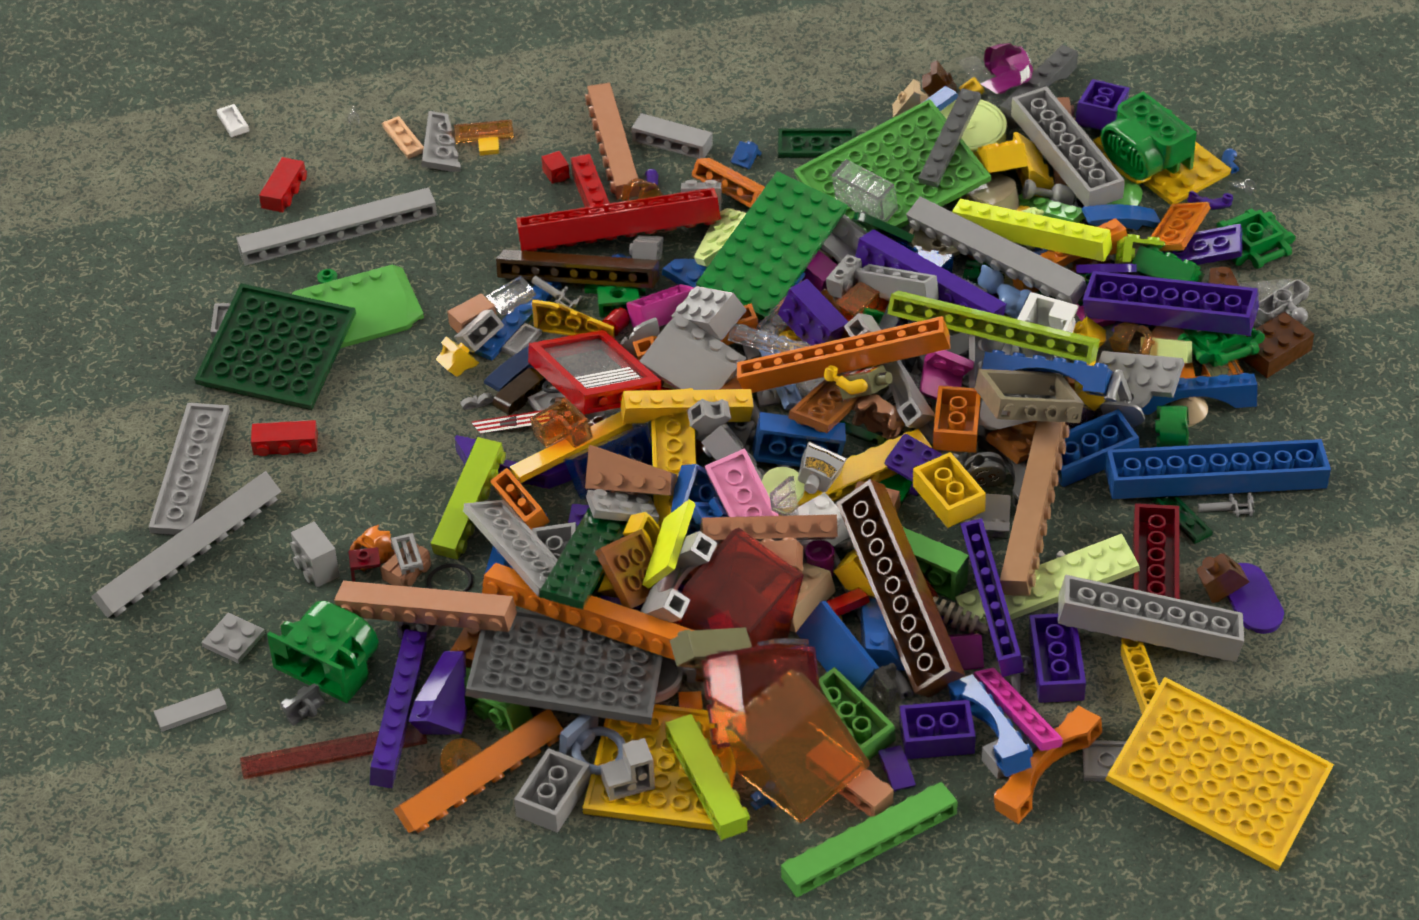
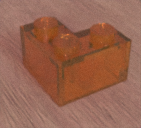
[530,397,593,448]

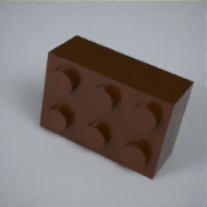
[1241,311,1314,378]

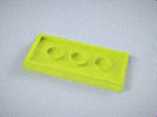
[642,499,695,589]

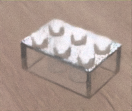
[831,159,898,222]

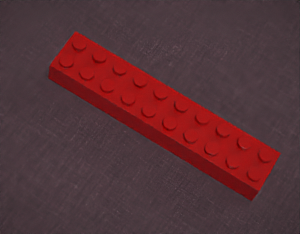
[516,188,721,252]

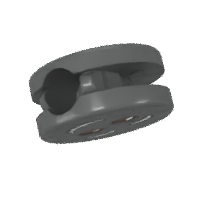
[964,452,1006,487]

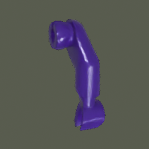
[1187,191,1233,210]

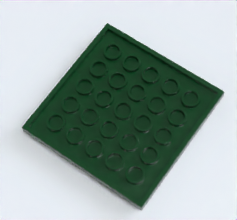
[194,283,356,410]

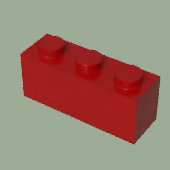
[259,157,307,213]
[251,420,318,456]

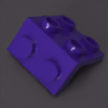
[884,434,942,497]

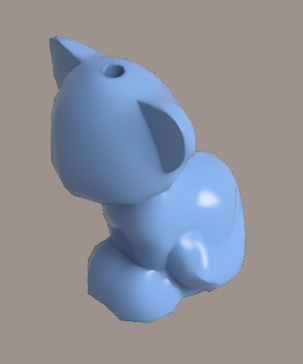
[977,265,1032,319]

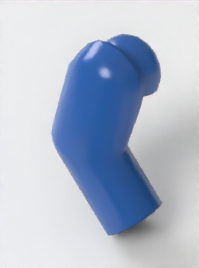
[1221,149,1239,174]

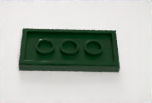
[777,128,856,158]

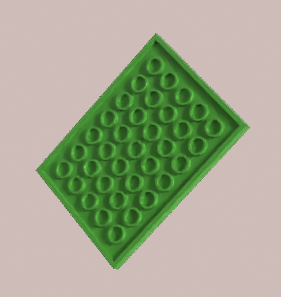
[794,99,992,233]

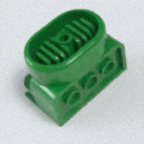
[1101,91,1197,181]
[267,601,379,703]

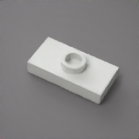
[217,104,249,137]

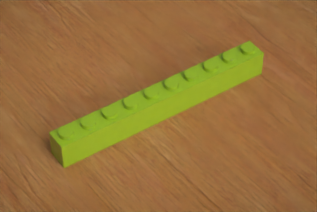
[887,291,1100,364]

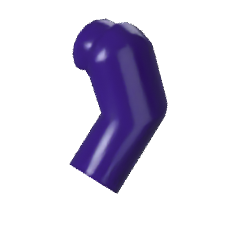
[639,169,658,194]

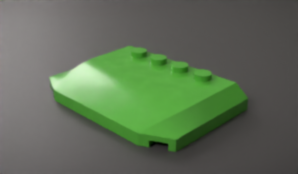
[292,265,424,348]

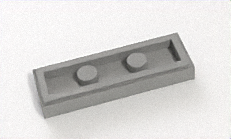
[154,688,227,732]

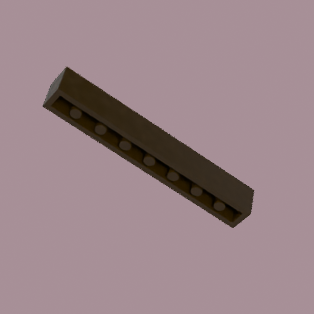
[496,250,660,288]

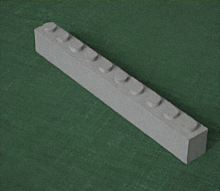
[236,187,437,266]
[906,196,1087,305]
[91,471,281,617]

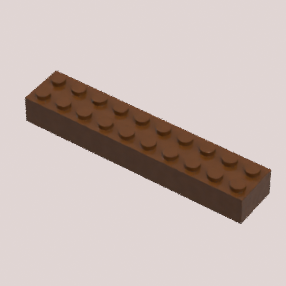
[836,479,965,697]

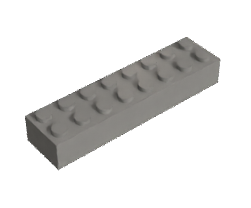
[1011,86,1125,207]
[1058,575,1244,662]

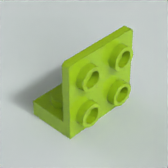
[1115,234,1165,264]

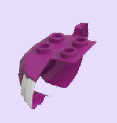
[981,43,1034,94]

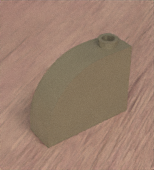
[960,172,1019,210]

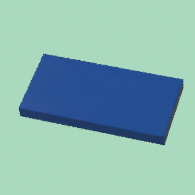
[796,601,879,691]

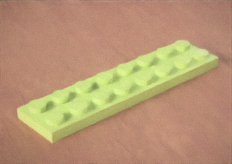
[956,534,1140,633]

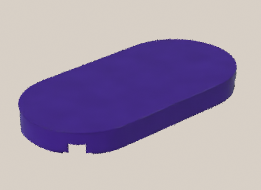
[1227,563,1284,634]

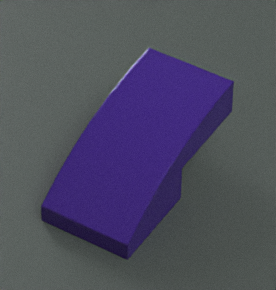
[878,745,916,792]

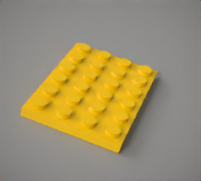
[1093,136,1232,205]

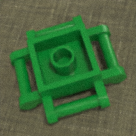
[1216,208,1296,269]
[1177,328,1265,367]

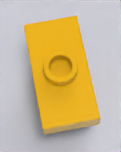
[436,336,479,377]

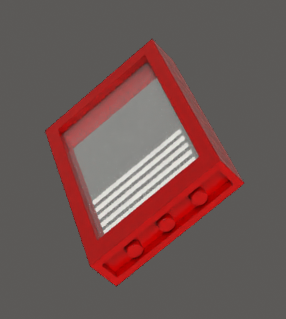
[528,330,661,415]

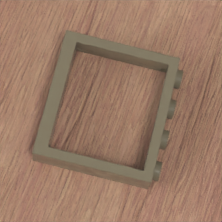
[975,369,1084,423]

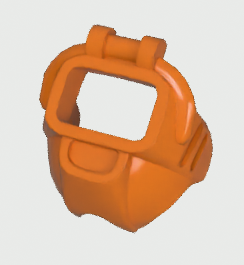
[350,525,395,571]

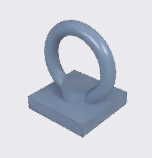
[559,714,626,775]

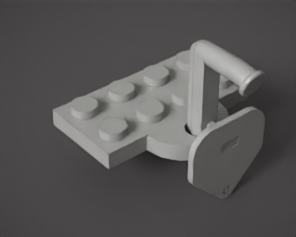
[1098,351,1184,429]

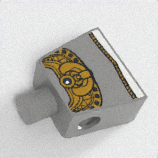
[798,442,847,494]

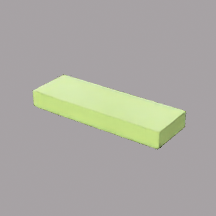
[1141,337,1192,363]

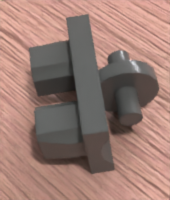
[280,683,325,726]

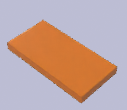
[1151,202,1210,251]

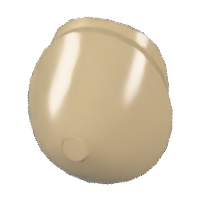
[1170,397,1208,427]

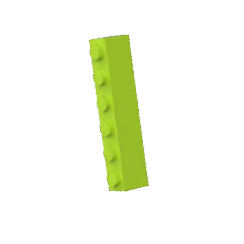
[431,437,506,560]
[666,714,750,840]

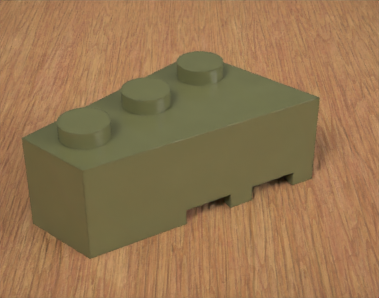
[669,627,753,671]

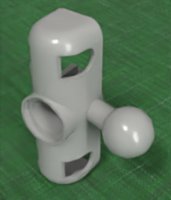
[1256,279,1310,323]

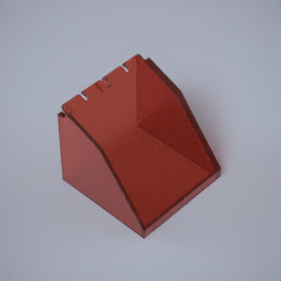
[672,528,804,671]
[701,643,827,750]

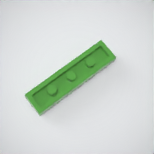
[1018,194,1085,223]

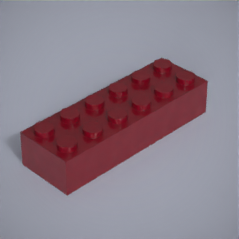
[1132,504,1179,599]

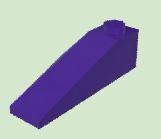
[409,651,467,734]

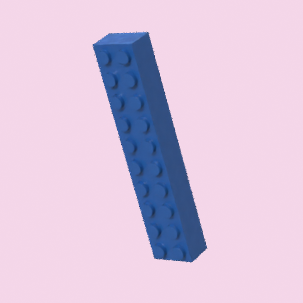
[1104,439,1331,499]

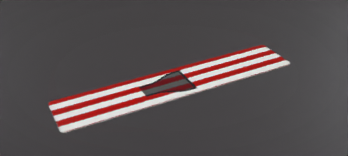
[472,409,554,433]

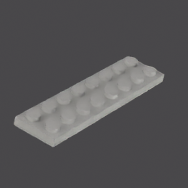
[149,403,230,535]
[463,500,558,596]

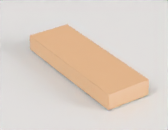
[382,116,424,159]

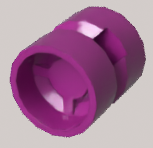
[805,540,834,576]

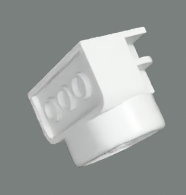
[1002,292,1078,387]

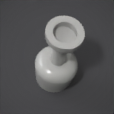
[1022,179,1075,206]

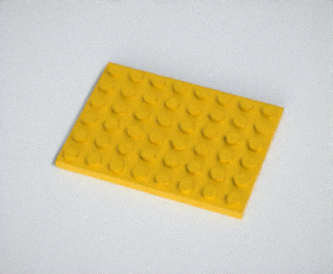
[1105,677,1334,871]

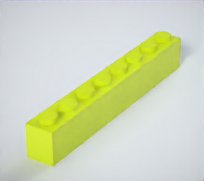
[952,199,1112,261]

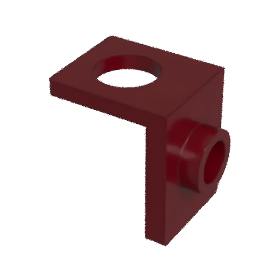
[349,547,380,582]

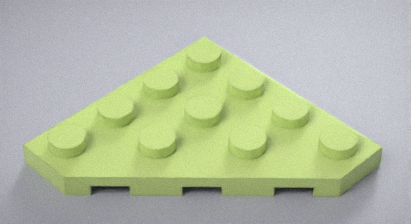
[694,208,746,267]

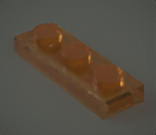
[454,120,514,143]

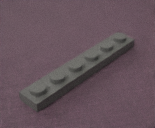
[918,88,981,187]

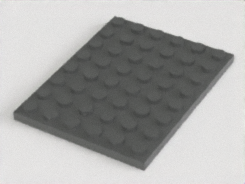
[465,609,663,725]

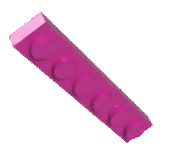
[974,668,1063,751]

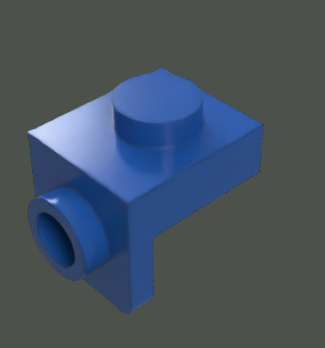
[730,141,762,170]

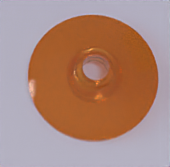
[440,738,483,775]

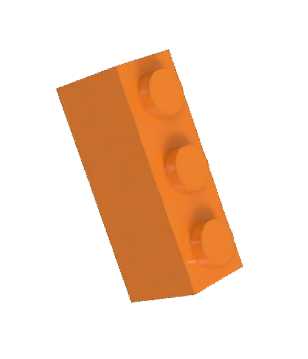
[490,468,550,530]

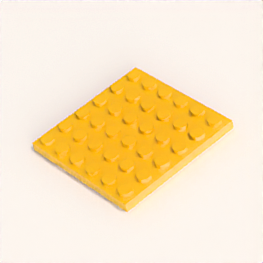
[583,704,747,831]

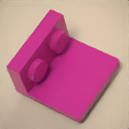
[919,350,974,400]

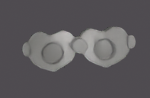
[460,393,493,410]

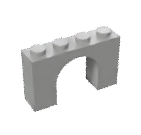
[640,531,717,623]

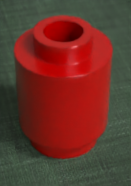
[602,308,630,336]

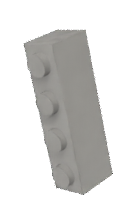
[632,113,713,159]
[857,264,939,301]

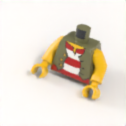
[824,365,893,399]

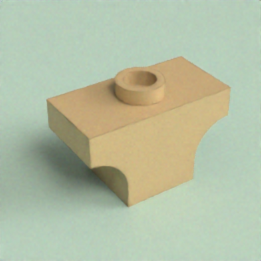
[892,79,928,117]

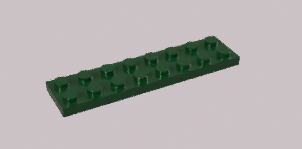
[539,507,628,610]

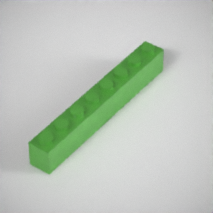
[781,782,957,897]

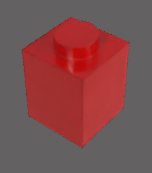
[541,151,570,184]

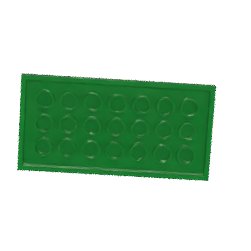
[696,171,848,323]

